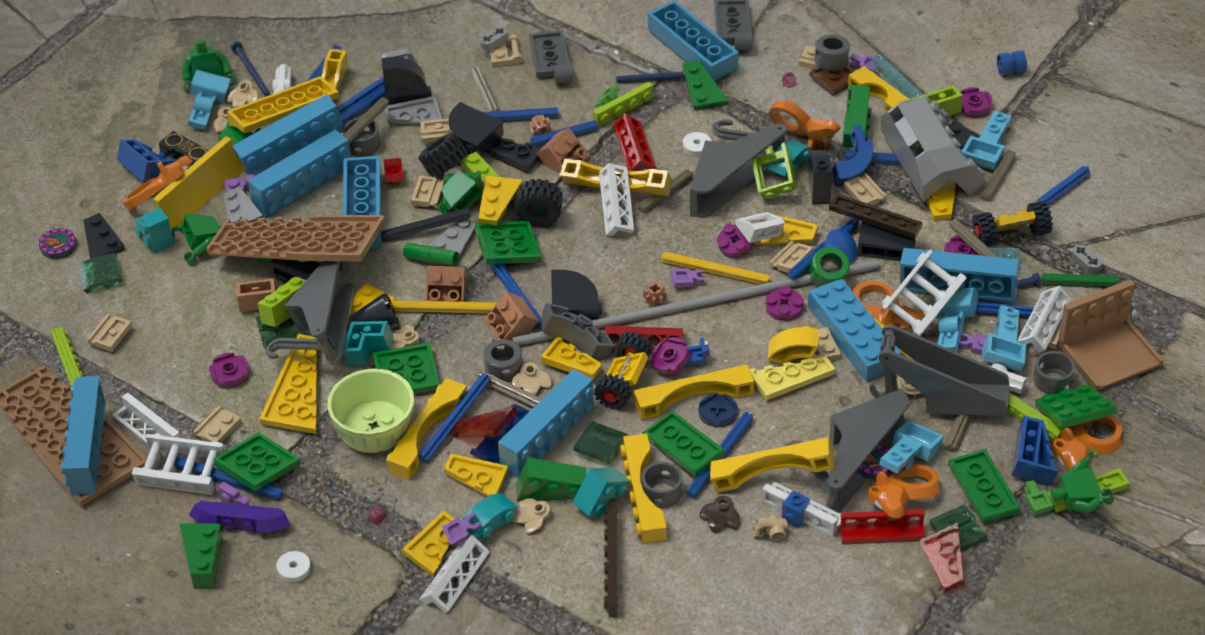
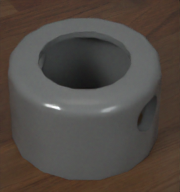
[814,34,850,71]
[343,118,380,156]
[483,340,523,382]
[1033,351,1075,395]
[642,462,682,507]

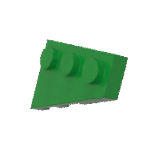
[682,60,728,110]

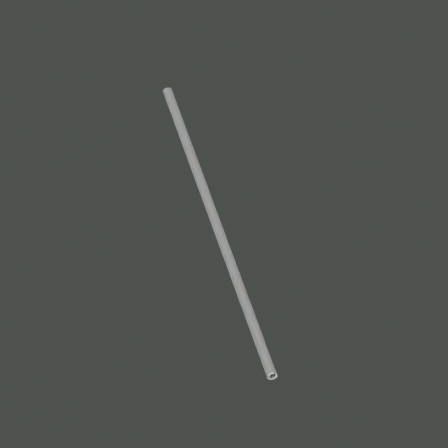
[512,260,880,346]

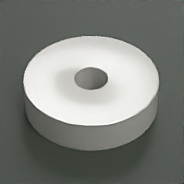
[683,132,711,157]
[276,551,311,583]

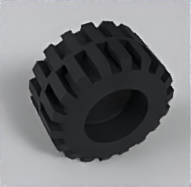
[418,133,468,177]
[515,178,563,227]

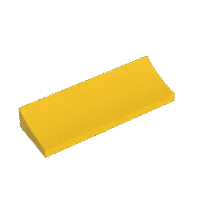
[227,76,339,133]
[153,136,244,229]

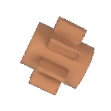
[529,115,552,135]
[643,283,667,307]

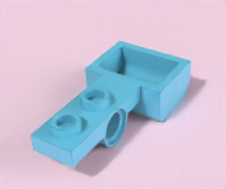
[188,70,231,130]
[961,111,1011,171]
[933,288,979,352]
[981,305,1026,372]
[879,420,944,473]

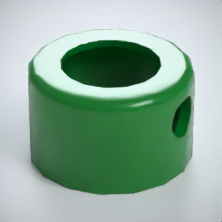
[809,247,850,287]

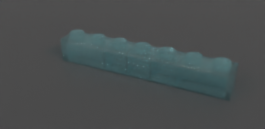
[870,54,923,99]

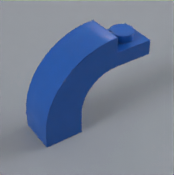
[832,125,873,186]

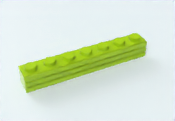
[50,327,84,386]
[1008,393,1064,442]

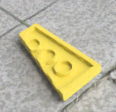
[749,356,835,401]

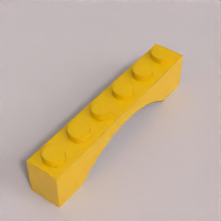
[322,49,348,101]
[560,159,673,196]
[634,364,754,420]
[386,378,467,481]
[620,434,667,544]
[710,437,835,493]

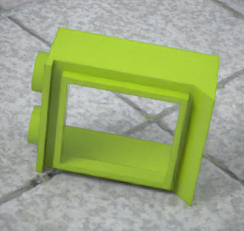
[752,143,798,199]

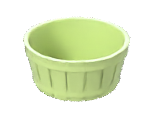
[327,369,414,453]

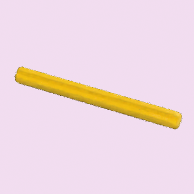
[661,252,770,284]
[391,300,497,314]

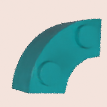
[766,139,812,177]
[463,493,518,540]

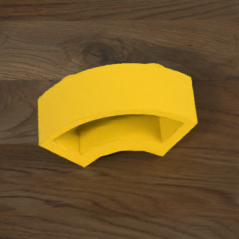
[767,326,819,364]

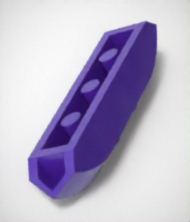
[189,500,291,533]

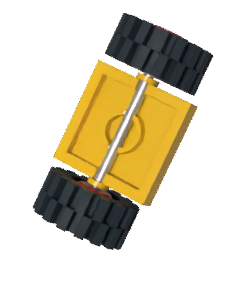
[972,201,1053,247]
[594,331,653,410]

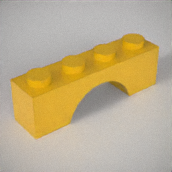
[848,66,909,113]

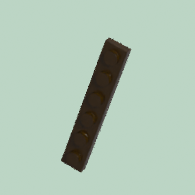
[604,504,617,617]

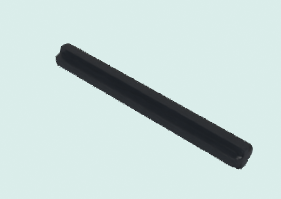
[381,208,471,241]

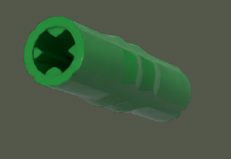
[403,243,460,267]

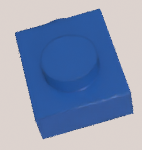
[684,338,710,367]
[782,491,810,528]

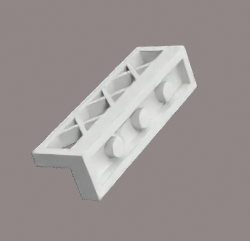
[599,163,634,236]
[1017,286,1071,352]
[112,393,181,458]
[762,482,841,537]
[419,535,490,613]

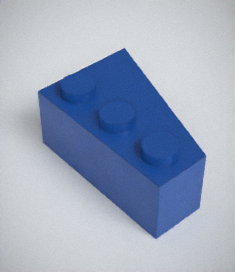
[117,139,176,183]
[1011,415,1058,486]

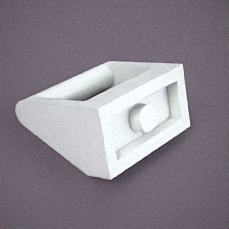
[735,212,785,243]

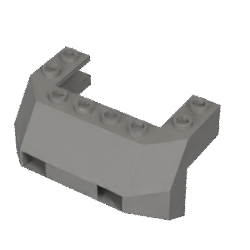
[881,96,987,201]

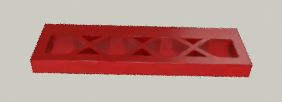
[614,113,656,171]
[605,326,683,350]
[840,509,925,544]

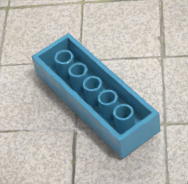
[648,0,739,81]
[233,94,346,176]
[248,130,351,218]
[343,156,382,249]
[900,248,1019,303]
[808,279,901,382]
[498,369,594,478]
[61,376,106,495]

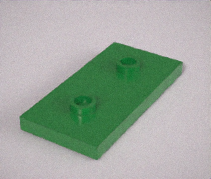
[642,410,726,477]
[948,449,1021,524]

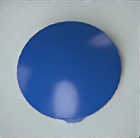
[823,229,858,265]

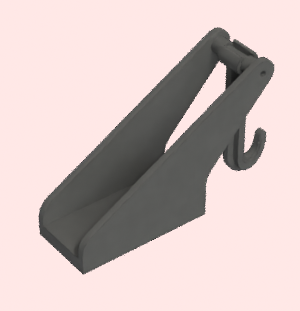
[690,119,787,218]
[266,261,355,365]
[869,325,1009,416]
[785,389,909,513]

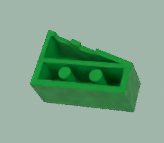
[842,85,872,148]
[516,457,586,501]
[179,523,223,589]

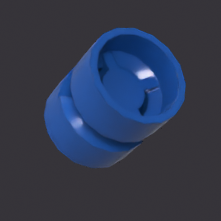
[997,50,1027,76]

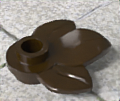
[699,496,740,533]

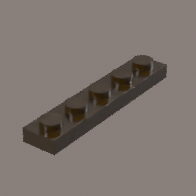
[829,194,923,239]

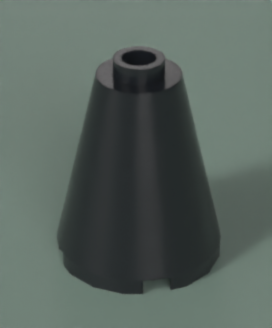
[348,293,400,330]

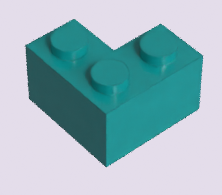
[134,208,174,254]
[344,321,394,366]
[572,467,631,516]

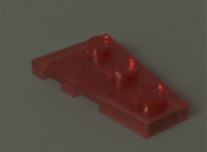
[451,406,518,438]
[919,523,965,592]

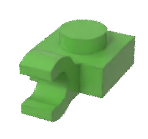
[595,85,621,107]
[1024,480,1054,516]

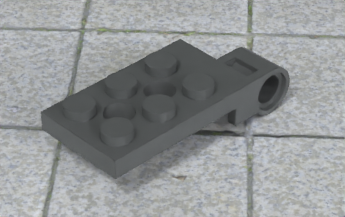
[714,0,752,50]
[529,30,573,84]

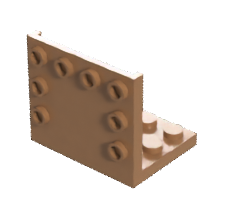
[1057,279,1164,391]

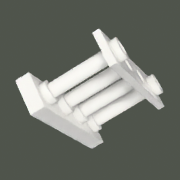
[880,249,967,336]
[132,434,225,495]

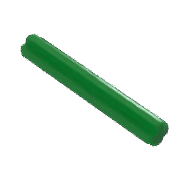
[1041,273,1118,287]

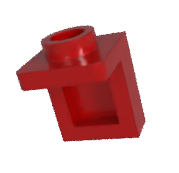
[384,158,404,184]

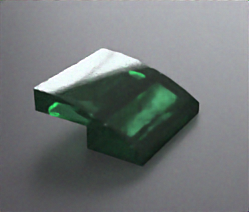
[77,253,123,294]
[255,316,300,348]
[573,421,628,464]
[929,505,987,556]

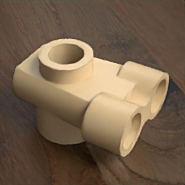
[752,515,787,541]

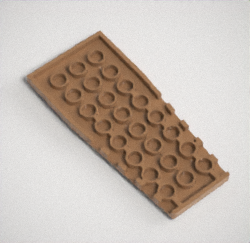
[207,215,386,263]
[0,365,147,507]

